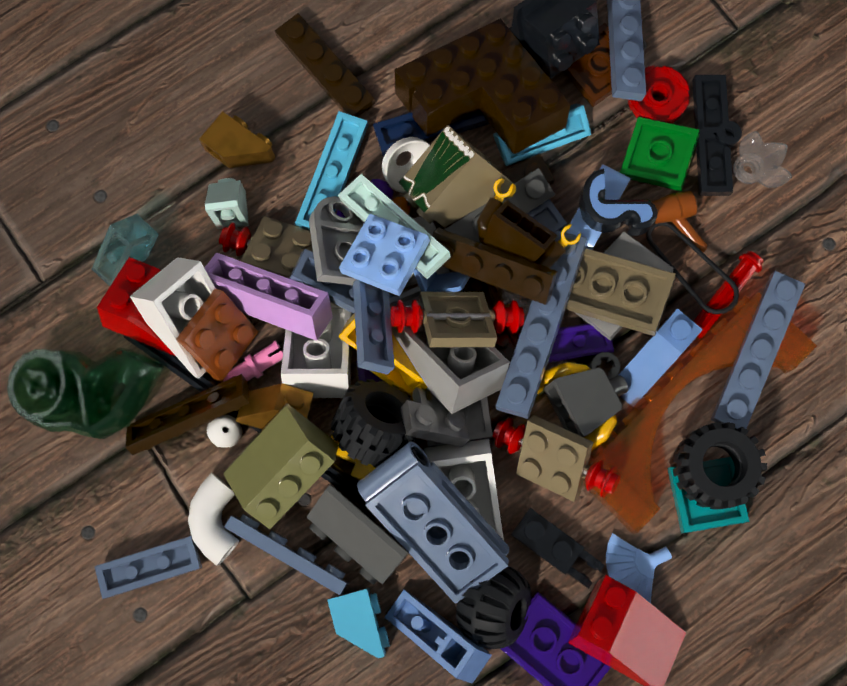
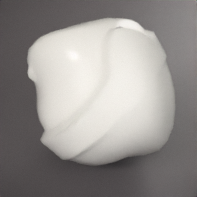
[207,414,242,448]

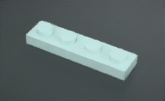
[338,174,451,279]

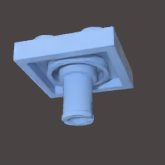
[339,214,430,296]

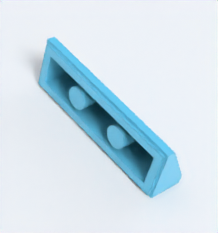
[493,103,592,166]

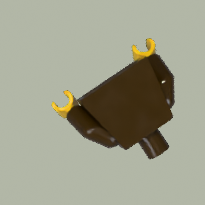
[477,178,581,268]

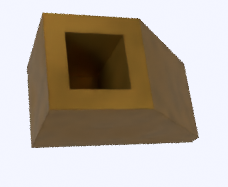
[199,111,276,168]

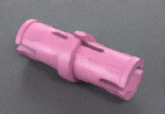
[223,340,283,382]

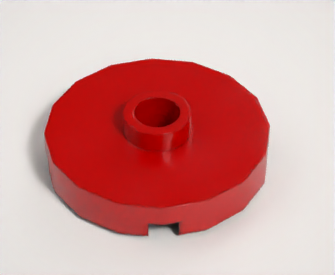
[627,65,690,124]

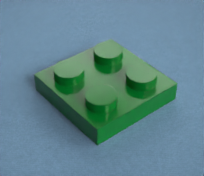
[620,117,699,191]

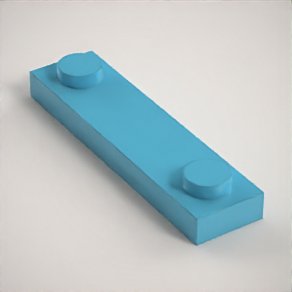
[295,111,368,230]

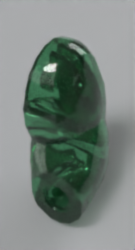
[7,347,164,439]

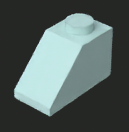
[205,178,249,229]

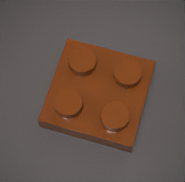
[176,289,259,381]

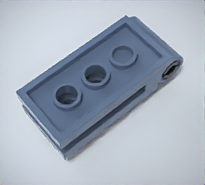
[357,441,509,604]

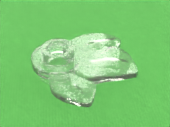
[733,131,792,188]

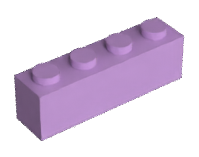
[205,253,333,341]

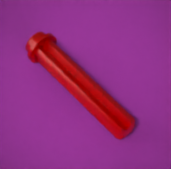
[693,251,764,339]

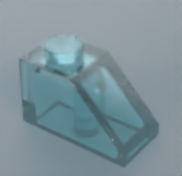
[92,214,159,286]

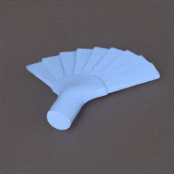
[606,533,672,603]

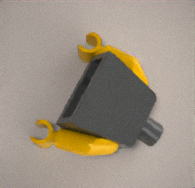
[537,362,628,451]

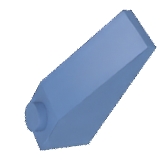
[619,308,703,407]
[385,590,492,684]

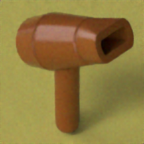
[652,190,707,252]

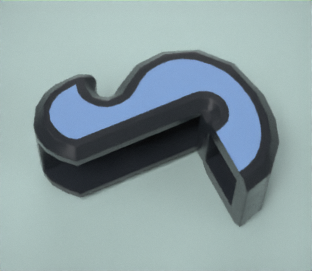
[579,169,658,236]

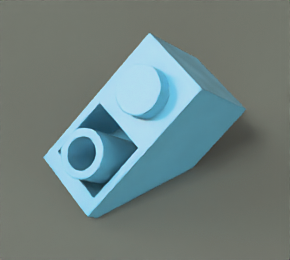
[327,588,390,658]

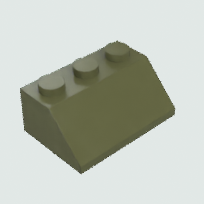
[223,403,338,529]

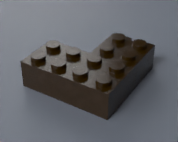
[394,18,571,154]

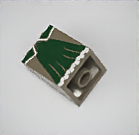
[398,125,514,228]

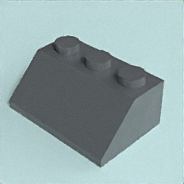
[307,485,409,585]

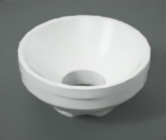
[382,137,430,193]

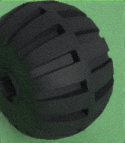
[456,566,532,649]

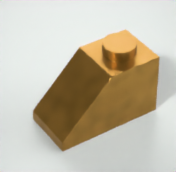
[236,384,313,429]

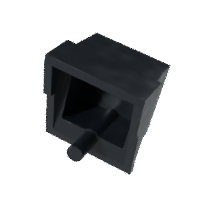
[509,0,600,78]

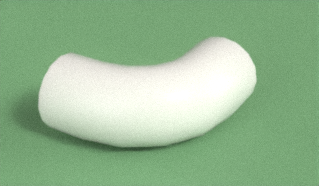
[188,472,239,566]

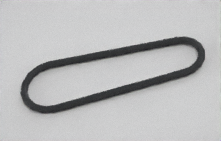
[646,222,739,314]

